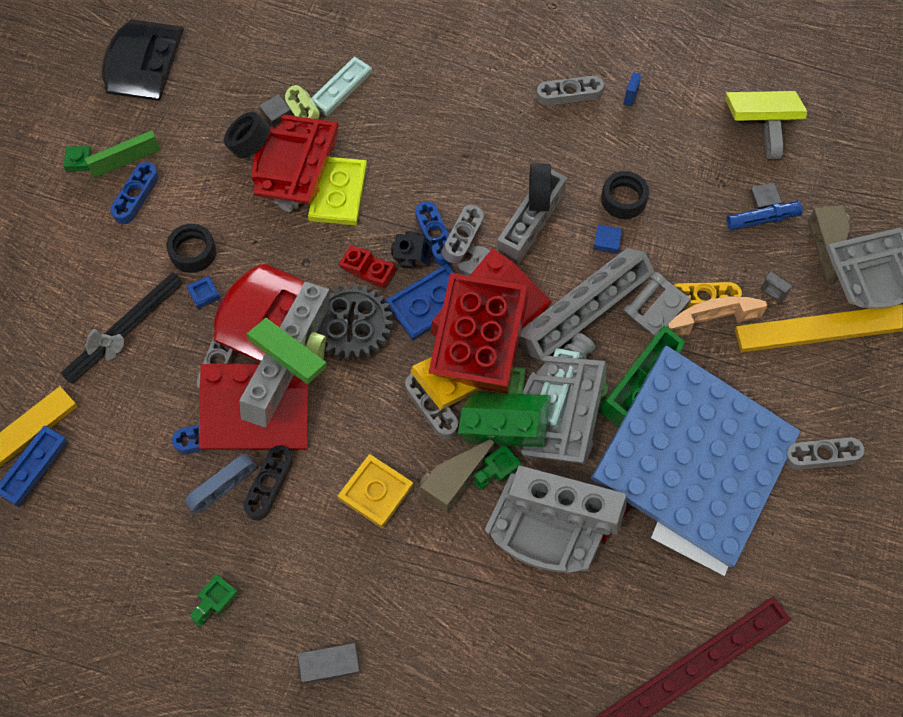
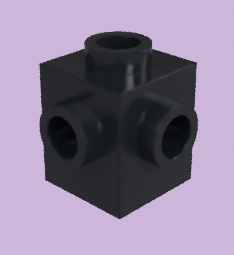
[391,231,432,269]

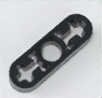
[243,446,293,521]

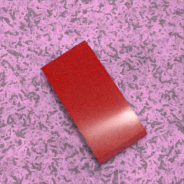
[338,245,397,289]

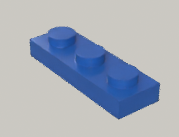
[0,425,68,507]

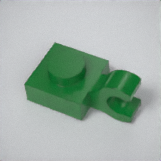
[474,445,522,490]
[189,574,238,627]

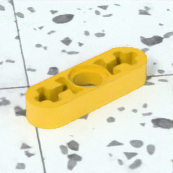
[674,282,742,309]

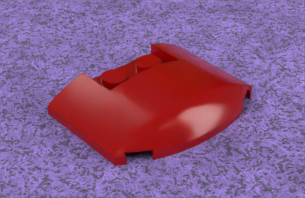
[251,114,339,204]
[213,263,306,362]

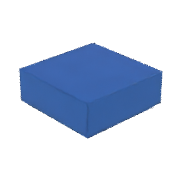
[623,72,641,106]
[593,224,622,254]
[186,276,221,309]

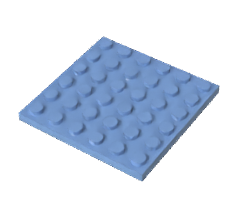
[590,345,800,568]

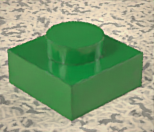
[64,146,92,172]

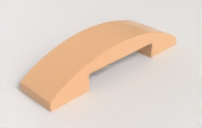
[667,297,767,337]

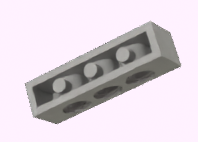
[497,170,567,266]
[508,465,627,535]

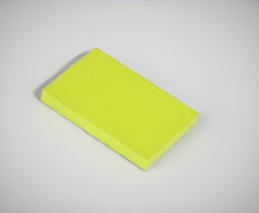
[725,91,807,121]
[308,157,367,226]

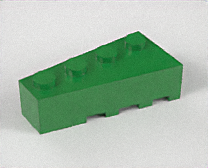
[598,325,685,428]

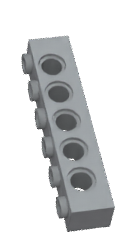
[519,248,654,360]
[239,282,329,428]

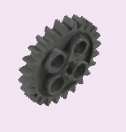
[316,283,393,362]

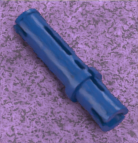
[726,200,803,231]

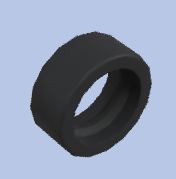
[224,112,270,158]
[529,163,551,212]
[601,171,649,219]
[166,223,216,273]

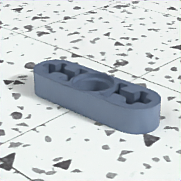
[185,454,257,514]

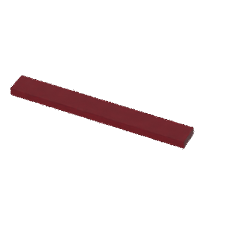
[596,596,791,717]

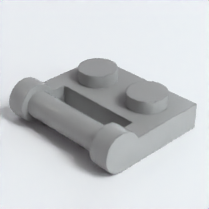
[622,271,691,335]

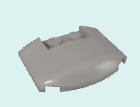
[825,227,903,309]
[521,356,606,464]
[485,473,603,573]

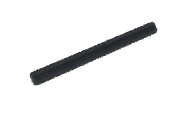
[61,273,182,383]

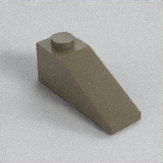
[808,205,851,285]
[420,439,494,514]

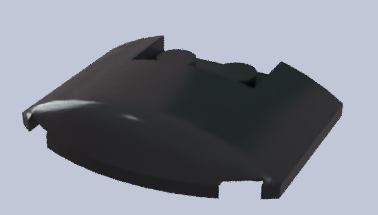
[102,19,184,101]

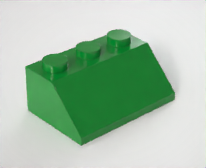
[458,392,551,448]

